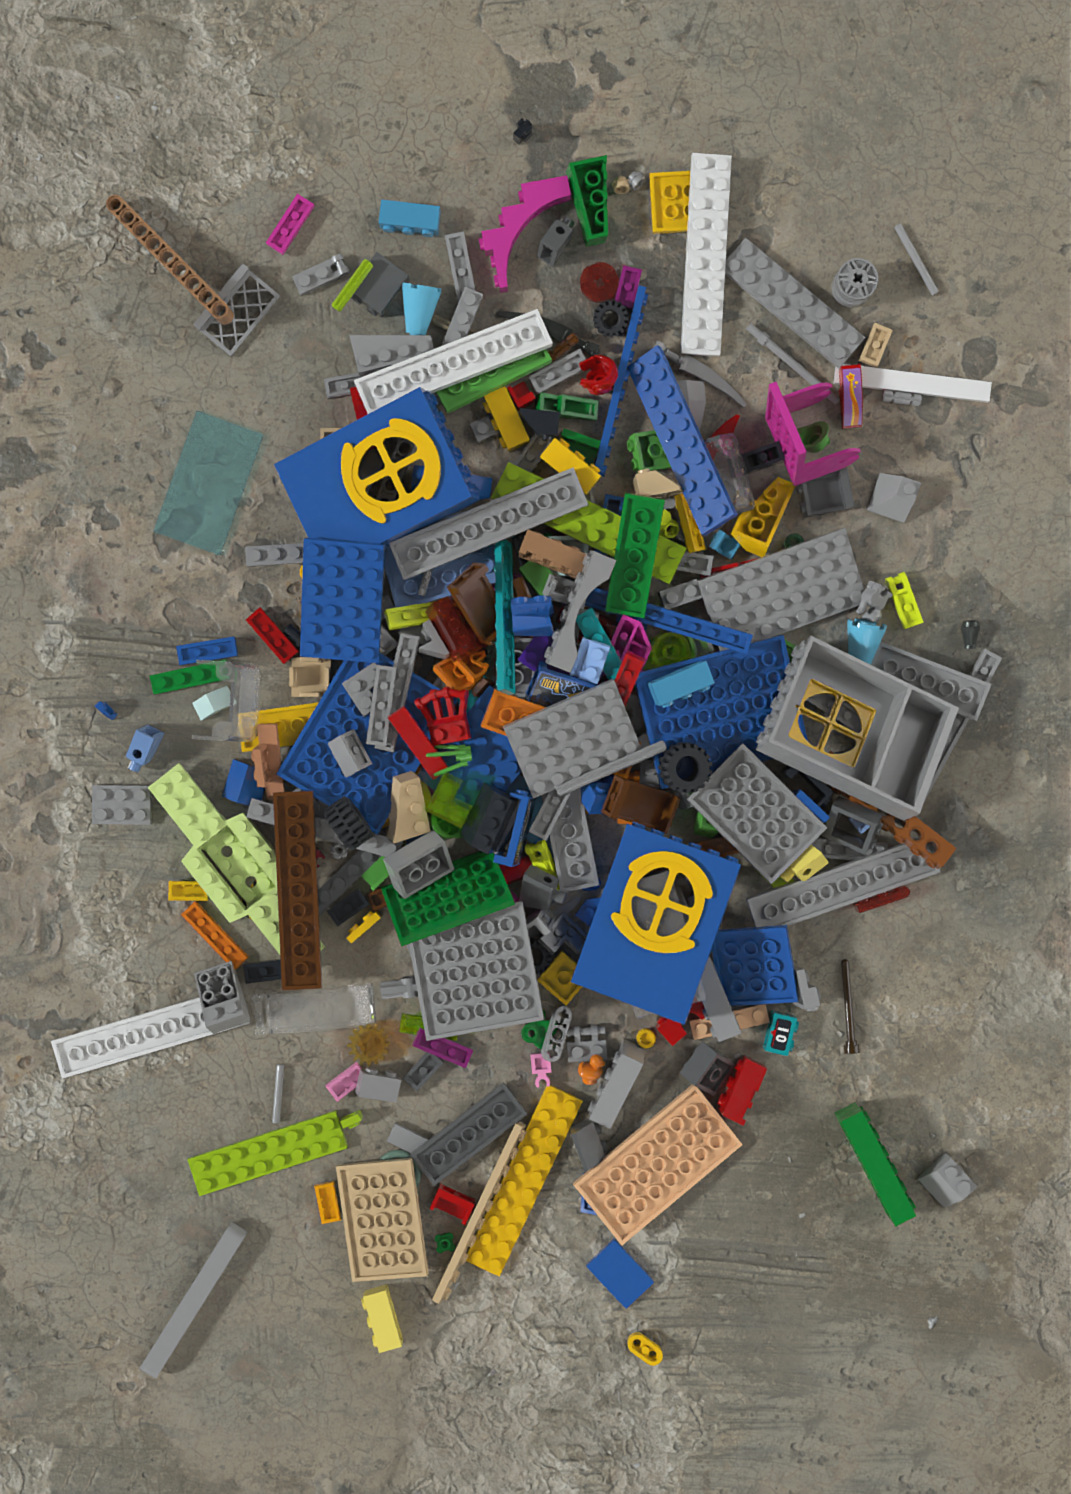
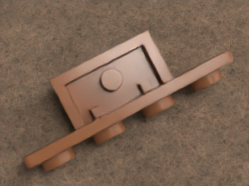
[251,723,285,799]

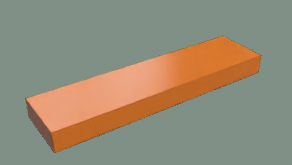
[181,901,249,970]

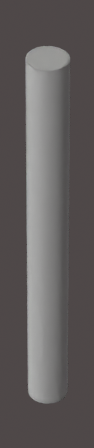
[894,223,939,296]

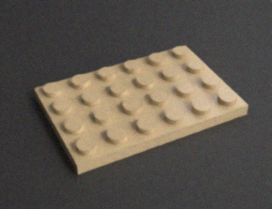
[336,1158,429,1282]

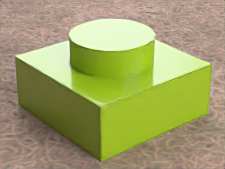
[340,1109,363,1129]

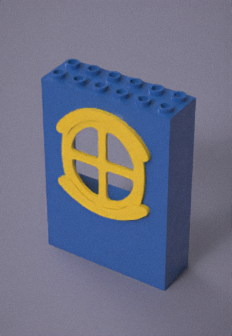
[274,387,480,549]
[571,822,742,1025]

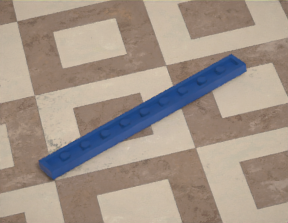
[595,285,649,481]
[566,578,753,654]

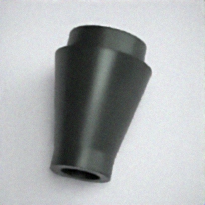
[961,620,980,649]

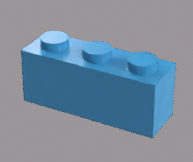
[379,199,441,237]
[647,660,715,708]

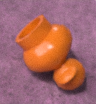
[578,1054,605,1085]

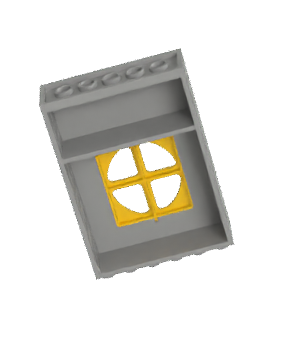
[756,636,959,821]

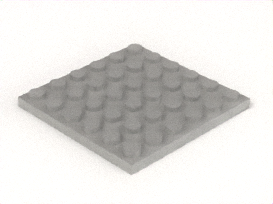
[409,901,544,1041]

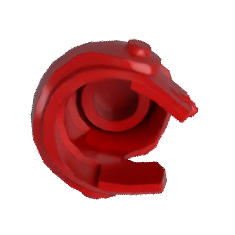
[579,355,618,395]

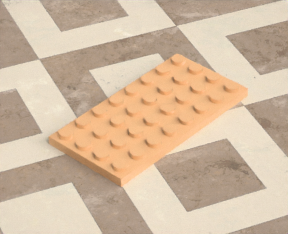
[573,1084,742,1245]

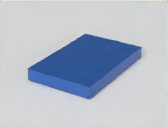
[586,1238,654,1309]

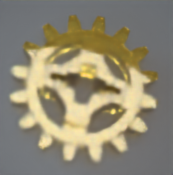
[347,1022,390,1066]

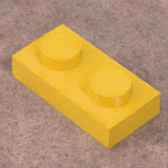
[346,910,382,943]

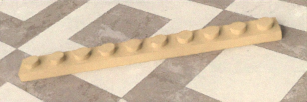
[432,1121,527,1304]

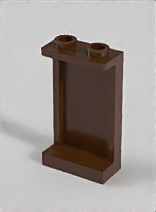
[447,562,497,645]
[601,775,681,834]

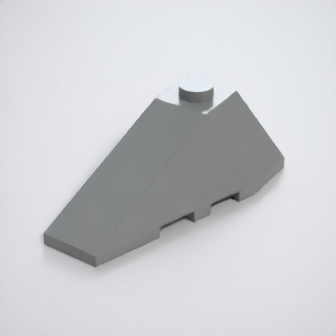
[677,380,706,431]

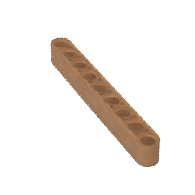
[106,195,234,325]

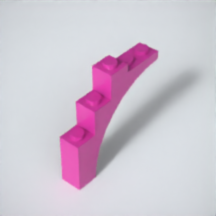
[479,175,571,293]

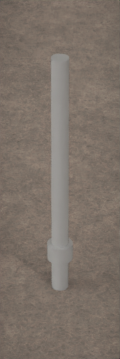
[746,323,840,404]

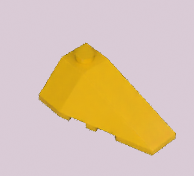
[731,477,795,557]

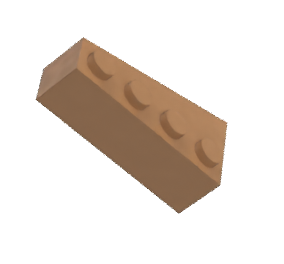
[519,530,586,579]

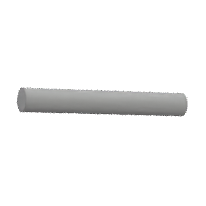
[272,1064,284,1124]

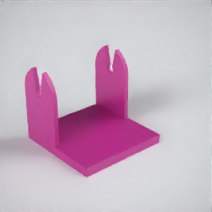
[765,382,861,486]

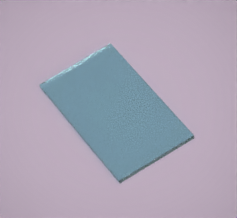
[153,411,264,555]

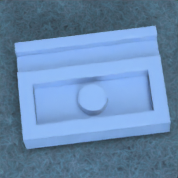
[570,637,610,684]

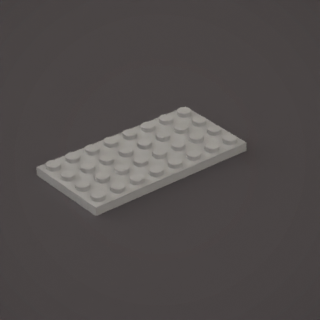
[698,528,864,651]

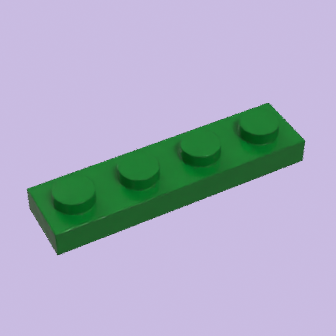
[149,659,231,695]

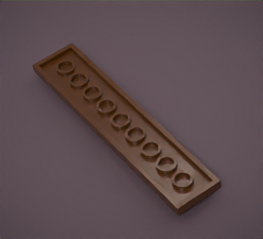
[273,791,322,990]

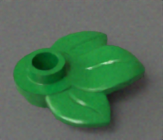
[521,1010,558,1049]

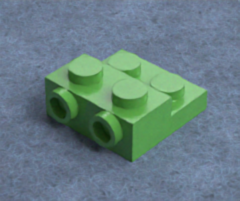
[627,430,671,474]

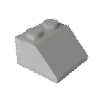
[917,1152,977,1207]

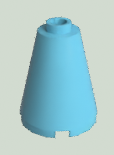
[402,283,442,335]
[847,618,887,665]

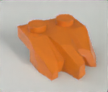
[433,644,489,691]

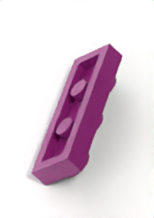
[412,1027,473,1068]

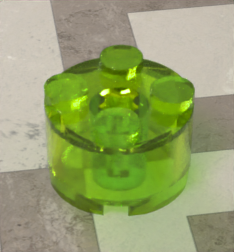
[648,632,691,668]

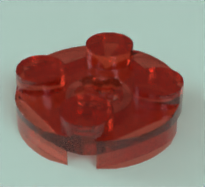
[580,262,619,303]

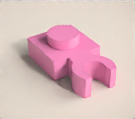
[530,1052,551,1087]

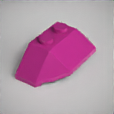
[598,615,652,685]

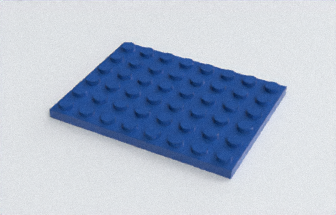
[635,635,808,789]
[276,653,458,835]

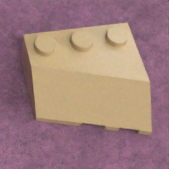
[632,468,683,499]

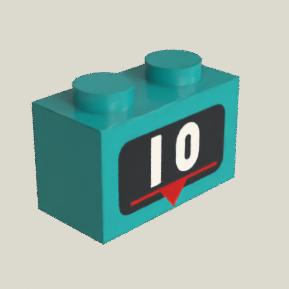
[763,1010,799,1056]

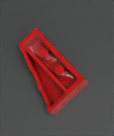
[717,1055,767,1126]

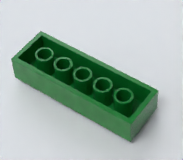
[834,1102,916,1227]

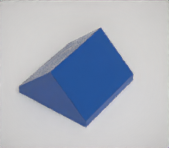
[222,759,265,806]

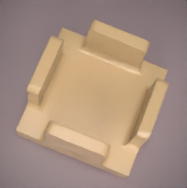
[289,657,332,697]

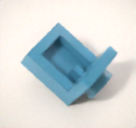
[709,529,741,560]

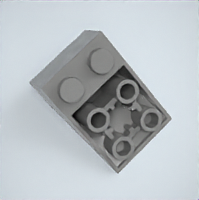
[194,961,250,1034]

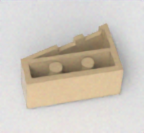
[387,771,431,843]

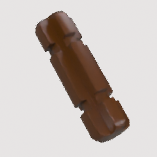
[548,333,579,362]

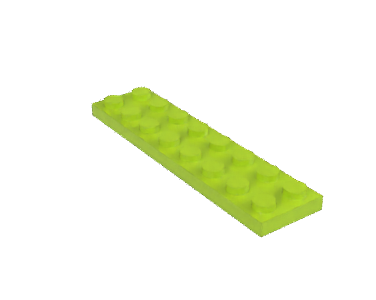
[187,1110,348,1196]

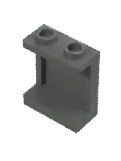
[351,252,410,317]
[796,468,854,517]

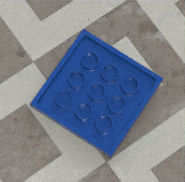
[712,925,799,1006]

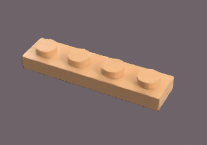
[689,1004,770,1040]

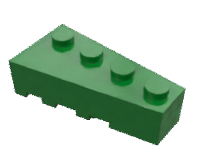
[566,155,608,247]

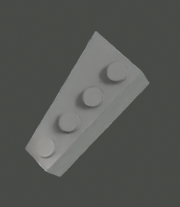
[588,1039,645,1129]

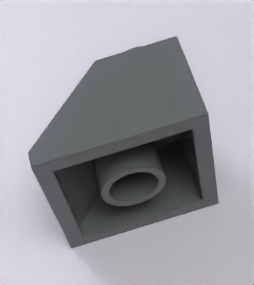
[680,1041,736,1096]
[570,1119,608,1172]

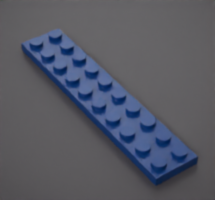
[627,345,738,536]

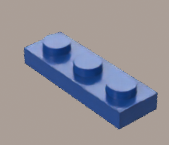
[176,636,238,665]

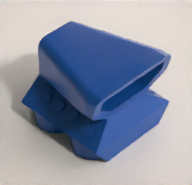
[511,595,554,636]

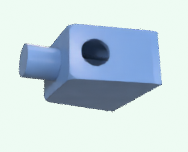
[126,724,165,772]

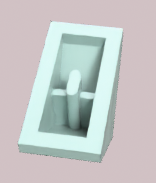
[192,686,236,721]

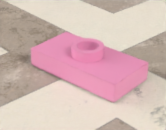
[325,1061,362,1102]

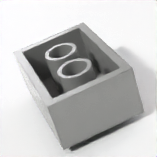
[383,830,454,899]

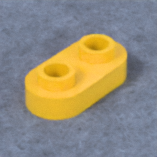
[627,1332,663,1366]

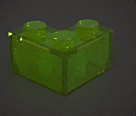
[426,773,473,828]

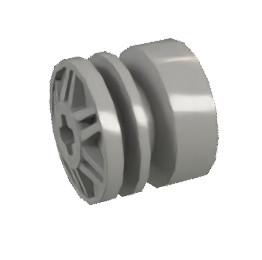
[831,258,879,308]

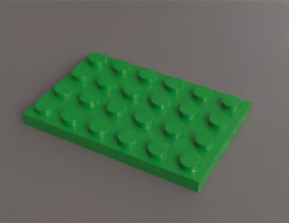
[381,851,515,947]

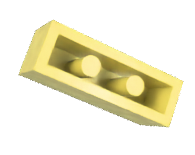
[361,1284,403,1353]

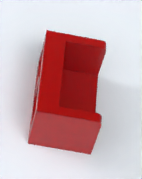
[429,1183,475,1225]

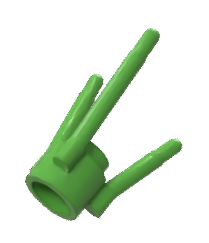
[426,744,472,777]

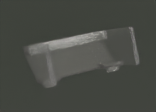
[192,660,261,742]

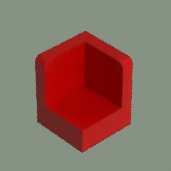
[507,381,536,411]

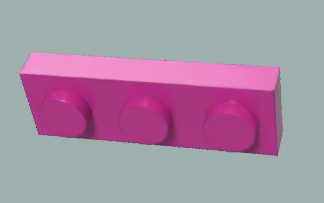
[266,193,315,255]

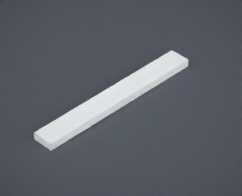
[833,364,992,403]

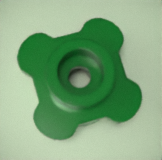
[435,1232,455,1254]

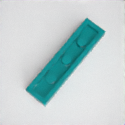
[576,607,622,680]

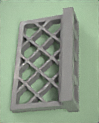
[193,263,280,357]

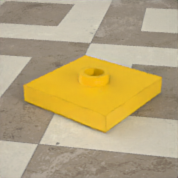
[537,950,583,1005]

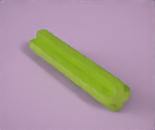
[332,259,373,312]

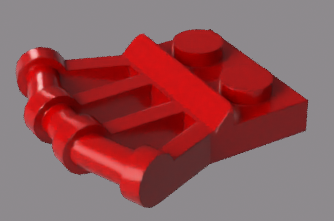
[414,686,471,746]

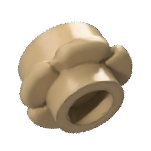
[612,176,630,194]

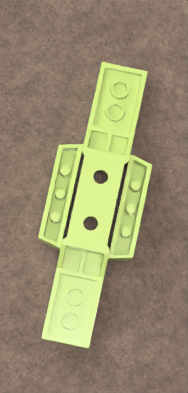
[148,763,325,954]

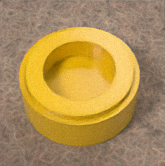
[636,1028,656,1049]

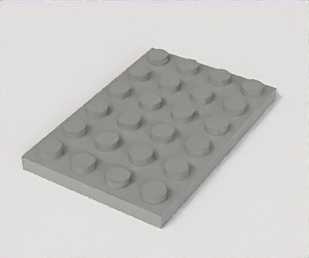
[503,679,641,798]
[687,744,827,884]

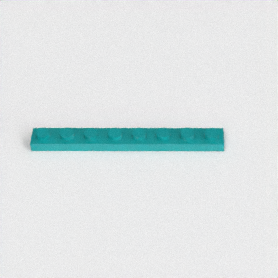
[494,540,515,695]

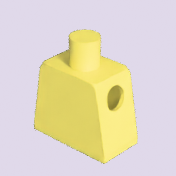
[780,845,829,883]

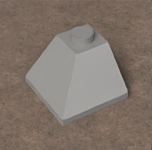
[867,473,921,523]

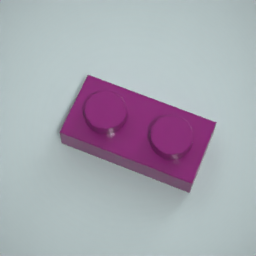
[615,265,642,310]

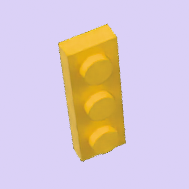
[674,493,706,553]

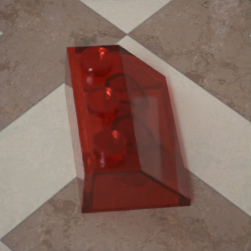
[425,596,487,663]

